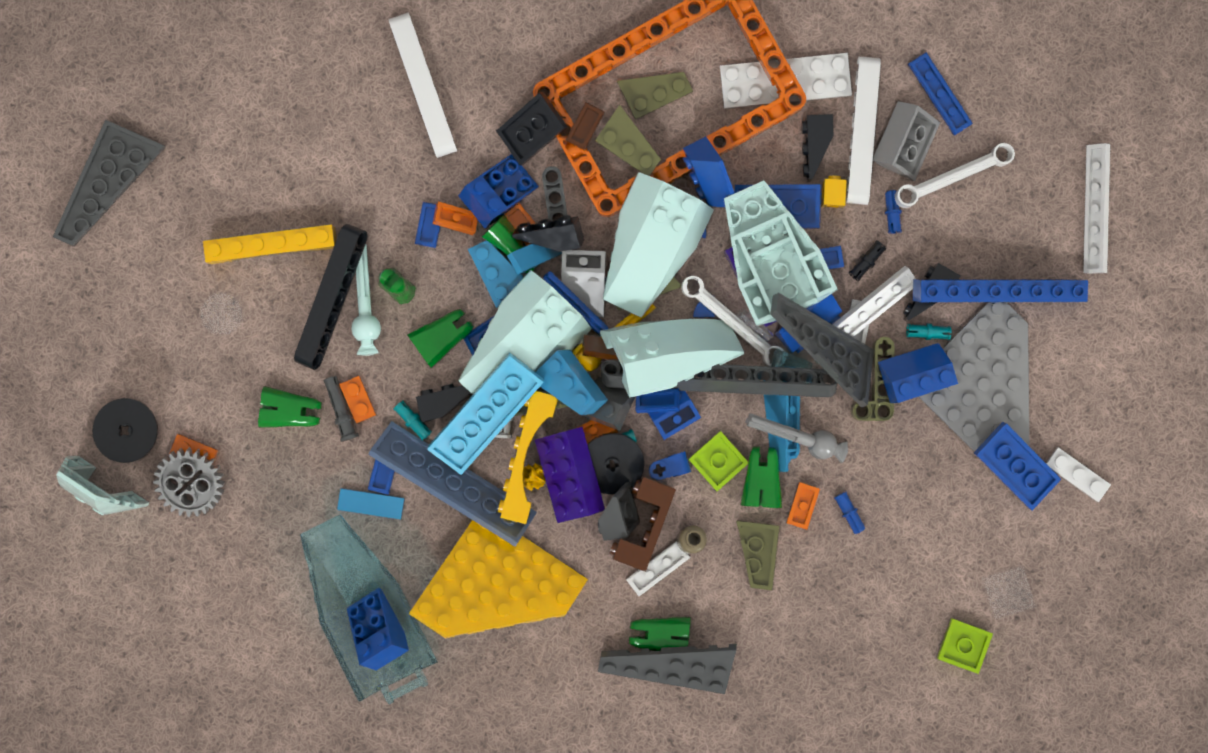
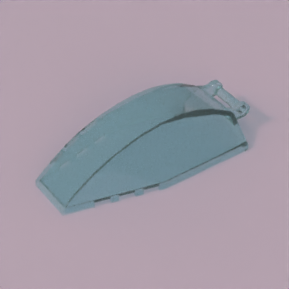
[300,515,438,705]

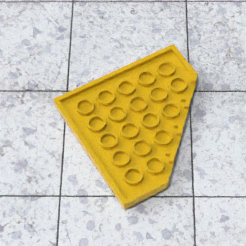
[409,520,588,638]

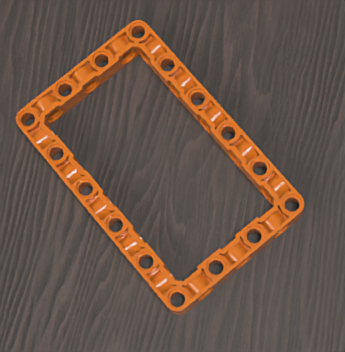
[533,0,806,217]

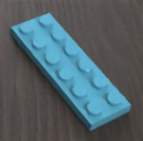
[427,353,544,475]

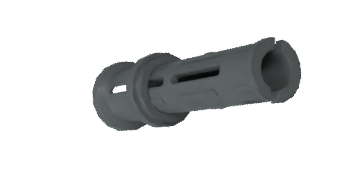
[323,376,359,442]

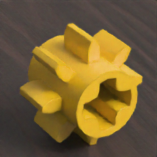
[523,463,546,491]

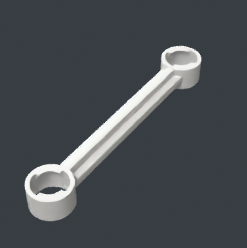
[895,143,1015,208]
[681,276,785,367]

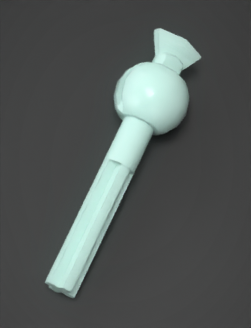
[351,244,381,356]

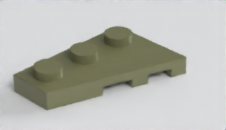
[617,72,693,120]
[595,105,661,176]
[736,521,780,590]

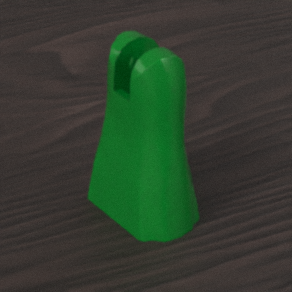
[482,215,535,273]
[378,268,416,305]
[407,309,474,369]
[258,386,322,428]
[740,446,782,508]
[629,617,691,651]

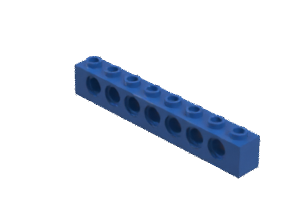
[913,279,1088,302]

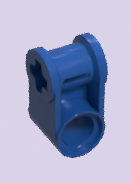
[648,451,691,480]

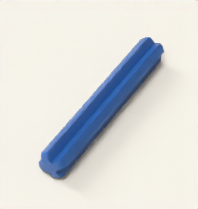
[543,271,608,336]

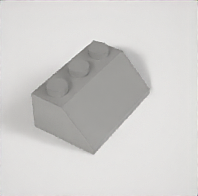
[873,101,940,181]

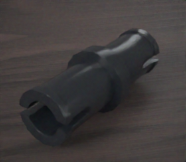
[848,240,886,282]

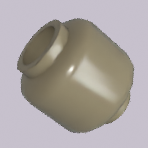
[677,525,707,554]

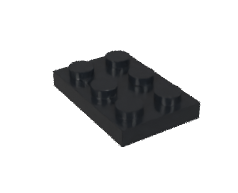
[496,92,568,165]

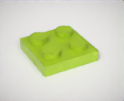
[688,431,748,491]
[937,618,993,674]

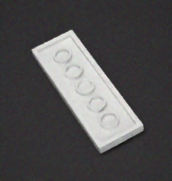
[720,53,852,109]

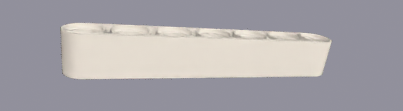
[388,12,457,158]
[846,56,881,205]

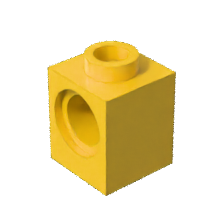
[821,175,847,208]

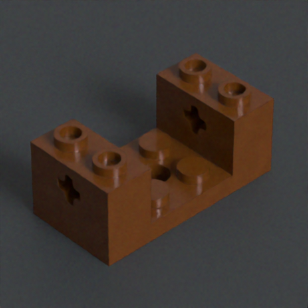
[610,477,676,572]

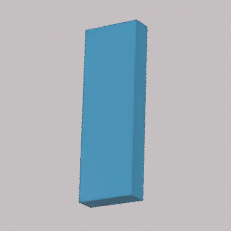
[507,244,562,274]
[337,488,405,520]

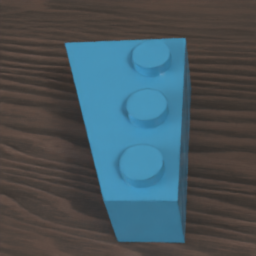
[468,240,523,309]
[535,350,608,415]

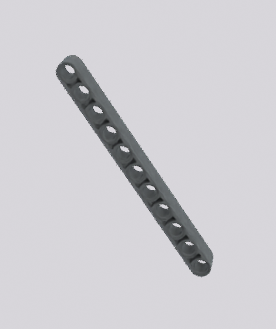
[601,359,838,397]

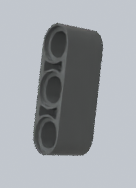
[542,166,567,221]

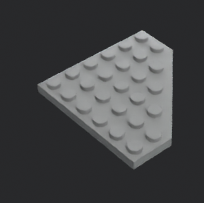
[919,302,1029,452]

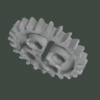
[153,448,225,517]

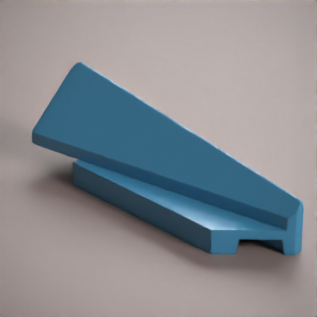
[763,367,800,472]

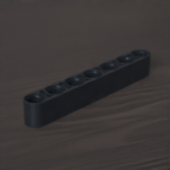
[294,224,368,370]

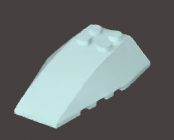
[603,172,714,317]
[724,180,838,326]
[458,270,592,394]
[600,319,744,398]
[56,456,149,515]

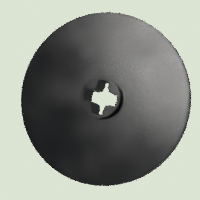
[92,398,158,463]
[587,433,644,495]

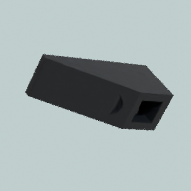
[801,114,834,182]
[512,215,585,252]
[903,263,961,321]
[416,384,471,422]

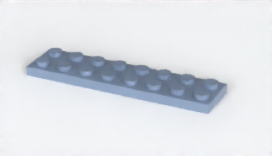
[368,421,537,547]

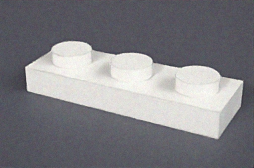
[1046,447,1111,502]

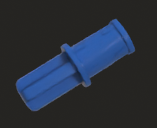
[885,190,902,234]
[834,492,865,534]

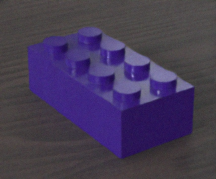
[535,427,605,523]

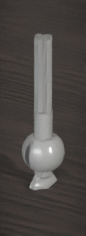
[745,413,848,463]

